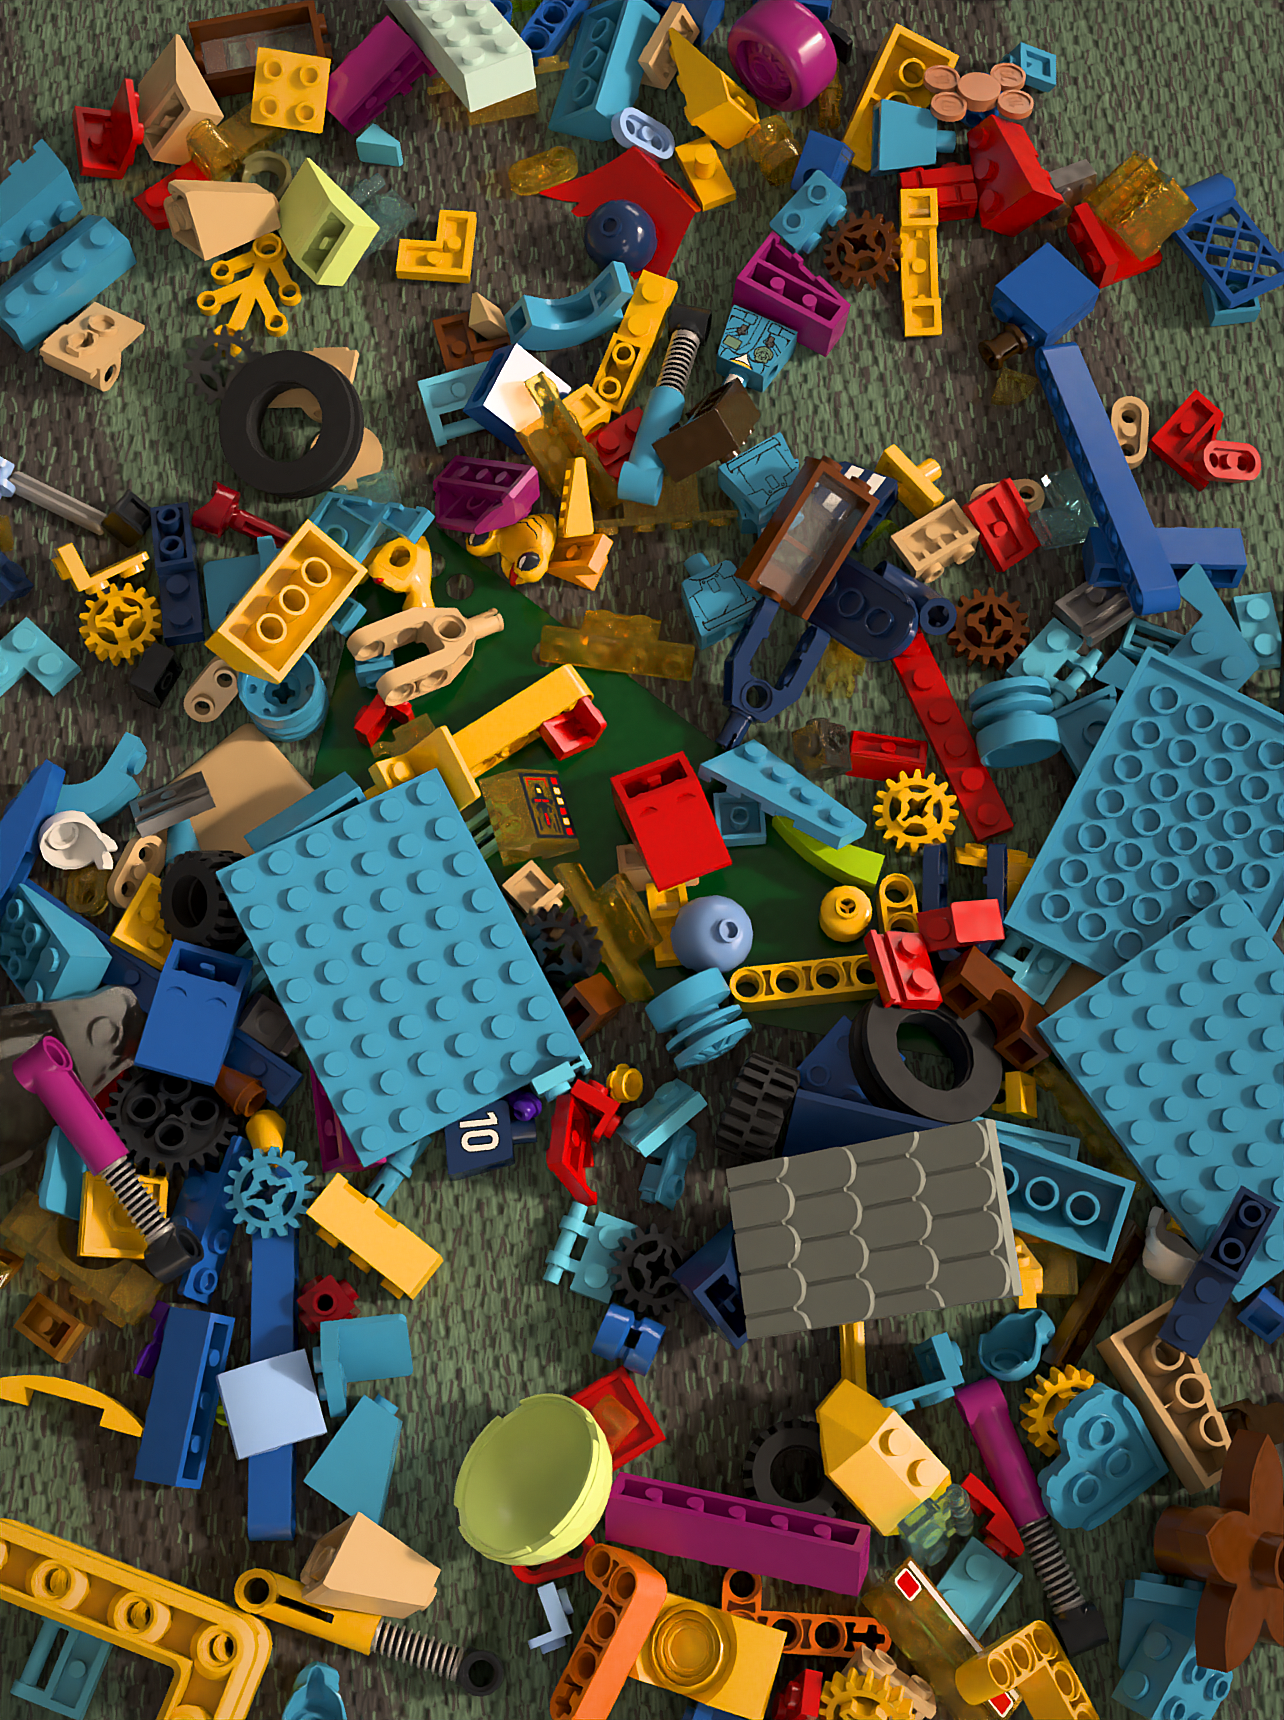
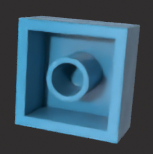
[1201,269,1261,327]
[713,792,767,847]

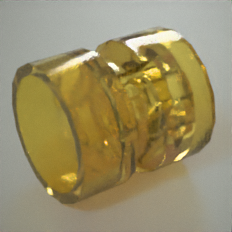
[744,115,803,187]

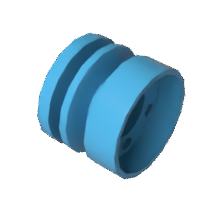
[237,652,329,743]
[968,676,1062,768]
[645,968,752,1071]

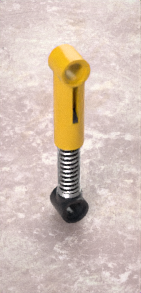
[234,1568,505,1697]

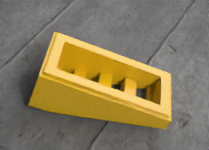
[557,457,594,538]

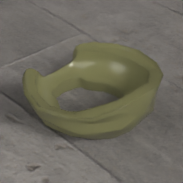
[240,150,292,201]

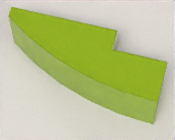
[772,815,885,896]

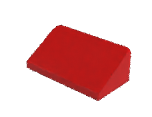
[845,730,928,783]

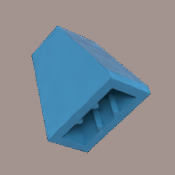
[303,1394,403,1527]

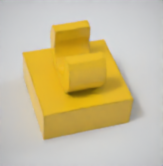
[992,1071,1037,1119]

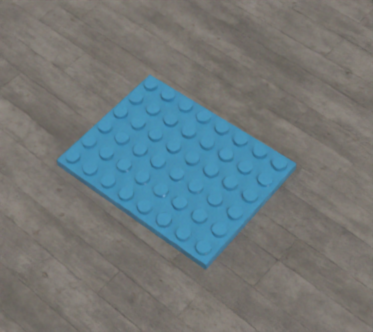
[1002,646,1284,978]
[215,768,584,1169]
[1035,889,1284,1303]

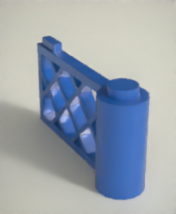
[1152,173,1284,309]

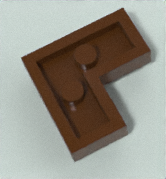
[432,312,512,373]

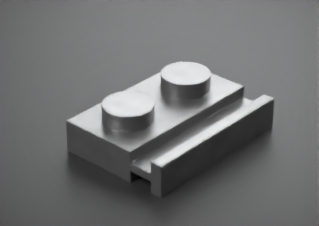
[1052,581,1137,647]
[129,771,216,839]

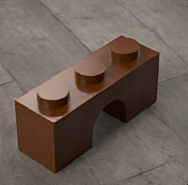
[938,945,1052,1072]

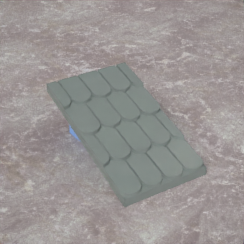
[726,1119,1023,1339]

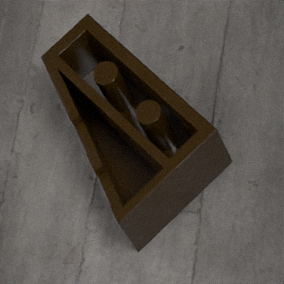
[651,377,761,484]

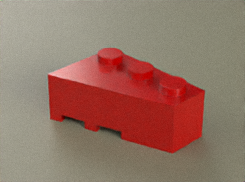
[967,114,1065,237]

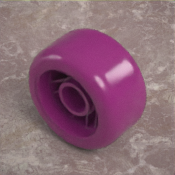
[727,0,837,113]

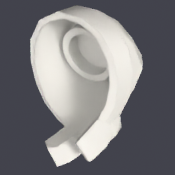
[38,810,118,870]
[1142,1206,1199,1285]

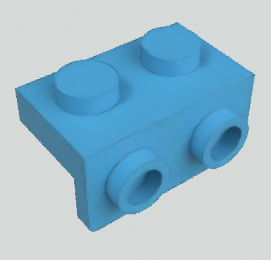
[770,170,847,256]

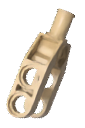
[346,607,504,706]

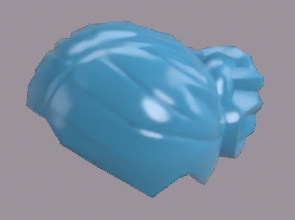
[977,1308,1056,1382]
[281,1660,347,1720]

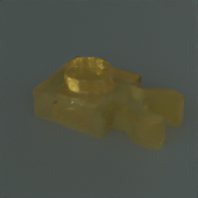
[825,638,867,699]
[371,713,436,758]

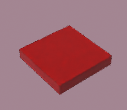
[569,1365,666,1473]

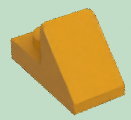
[546,533,613,591]

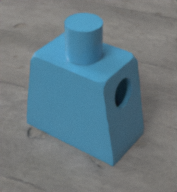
[871,99,956,176]

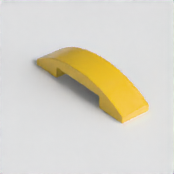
[899,188,942,337]
[0,1375,145,1438]

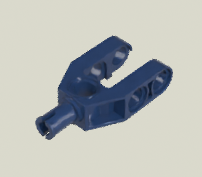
[714,595,830,751]
[922,843,1008,964]

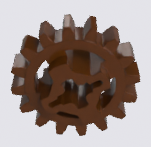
[823,210,903,292]
[946,587,1030,671]

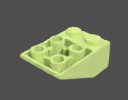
[277,158,380,286]

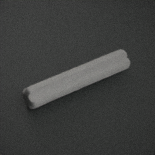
[8,471,107,535]

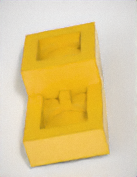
[645,883,688,968]

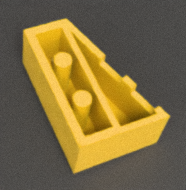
[306,1173,444,1300]

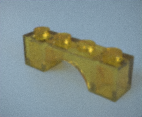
[0,1189,168,1328]

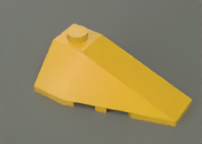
[841,23,959,173]

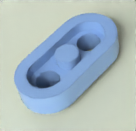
[611,107,675,163]

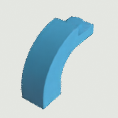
[504,261,634,351]
[16,732,147,825]

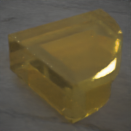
[990,367,1038,406]

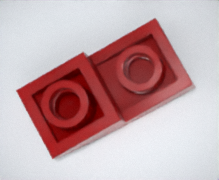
[954,1472,1025,1559]

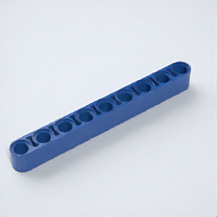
[1034,342,1181,616]
[247,1161,299,1542]

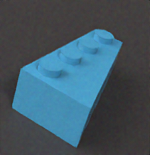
[0,139,83,263]

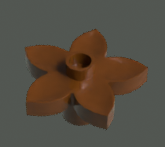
[1154,1429,1284,1673]

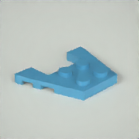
[308,492,435,638]
[1094,562,1260,691]

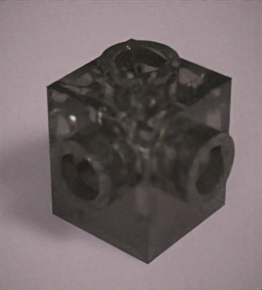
[791,718,853,782]

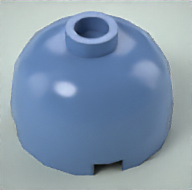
[670,895,753,974]

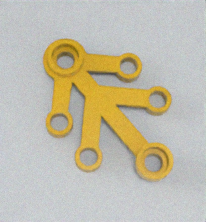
[197,233,302,357]

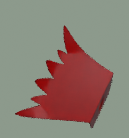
[535,146,701,280]

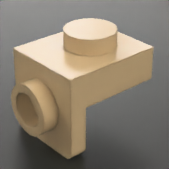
[502,860,564,916]

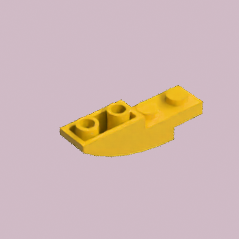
[591,270,678,415]

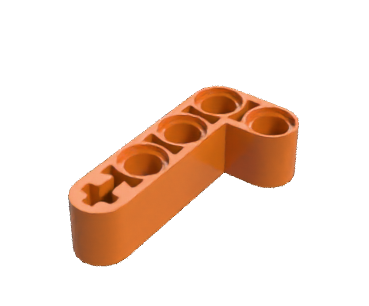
[550,1543,667,1720]
[720,1568,892,1658]

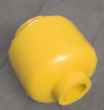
[819,885,872,942]

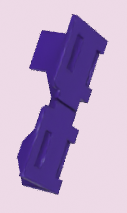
[133,1300,170,1378]

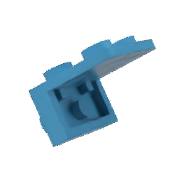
[203,535,281,632]
[38,1126,134,1221]
[313,1314,413,1418]
[880,1332,964,1416]
[1117,1572,1206,1671]
[1111,1619,1233,1720]

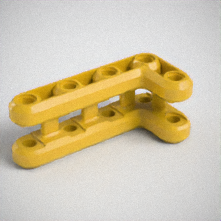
[0,1518,273,1720]

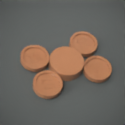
[923,63,1034,122]

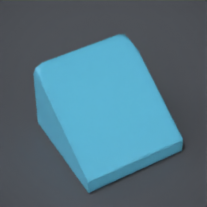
[356,124,403,167]

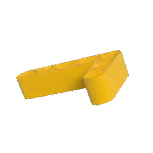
[728,873,919,1012]
[955,1620,1100,1720]

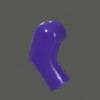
[499,1088,542,1121]

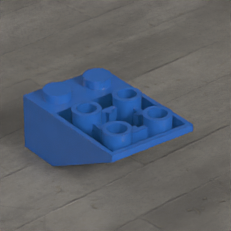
[134,939,253,1087]

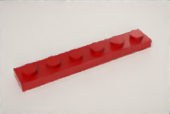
[890,626,1014,844]

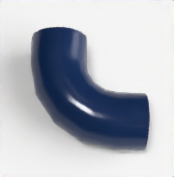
[873,560,957,636]

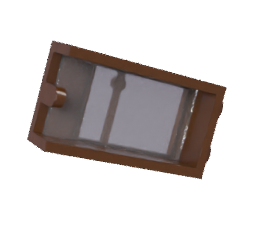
[188,0,334,98]
[733,455,880,621]

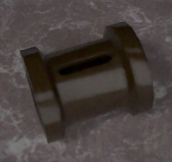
[978,323,1028,371]

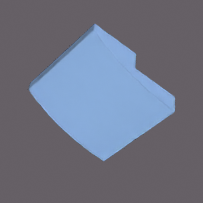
[215,1349,327,1460]

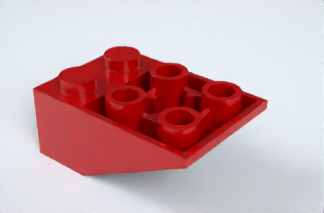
[610,751,732,892]

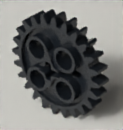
[105,1067,241,1181]

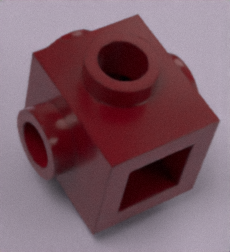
[296,1274,361,1334]

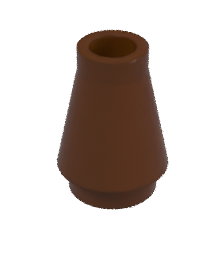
[213,1064,267,1117]

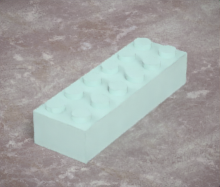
[384,0,536,113]

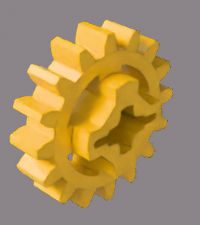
[79,583,163,666]
[872,769,959,856]
[1019,1364,1101,1457]
[818,1667,915,1720]

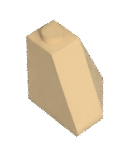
[163,179,281,261]
[300,1511,441,1619]

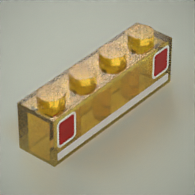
[860,1555,1024,1720]

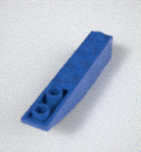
[0,759,66,924]

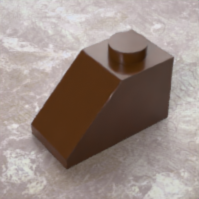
[558,972,626,1045]

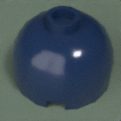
[583,199,658,273]

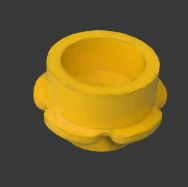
[606,1064,643,1103]

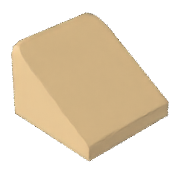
[469,292,509,340]

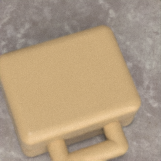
[152,723,314,858]

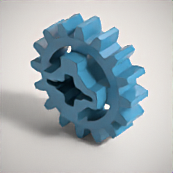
[224,1146,318,1238]

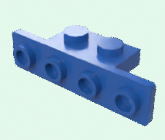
[170,1135,254,1304]

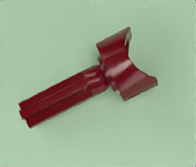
[191,480,293,549]

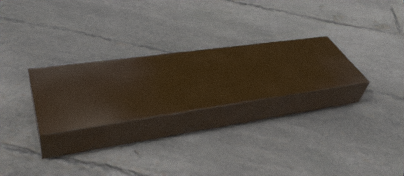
[1041,1217,1146,1373]

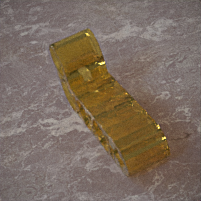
[186,102,293,182]

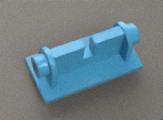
[638,1124,697,1211]

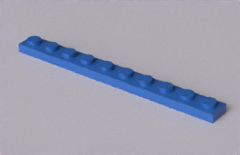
[24,878,305,1110]

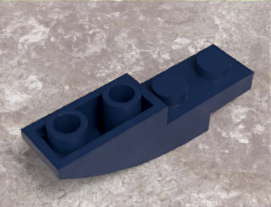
[150,502,205,647]
[1155,1185,1280,1359]

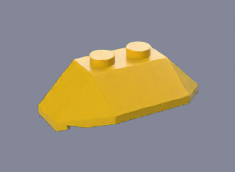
[815,1378,954,1536]

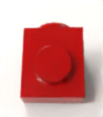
[354,693,416,748]
[538,696,607,761]
[570,1079,622,1145]

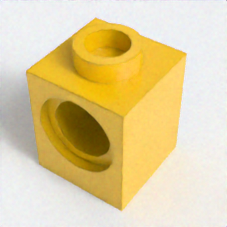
[555,384,611,452]

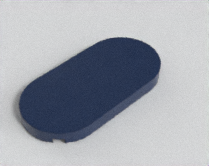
[794,553,919,662]

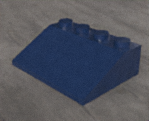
[781,1089,950,1157]

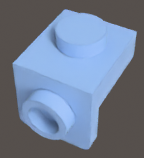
[528,1582,574,1654]

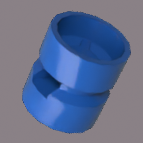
[591,1302,667,1377]

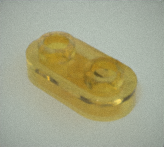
[508,146,578,196]
[66,852,114,918]

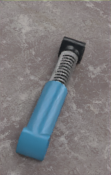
[617,303,712,506]

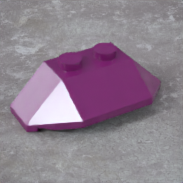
[433,455,540,535]

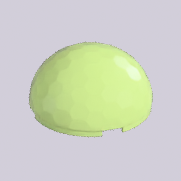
[454,1393,613,1566]

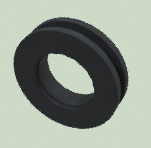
[219,350,364,499]
[848,981,1002,1125]

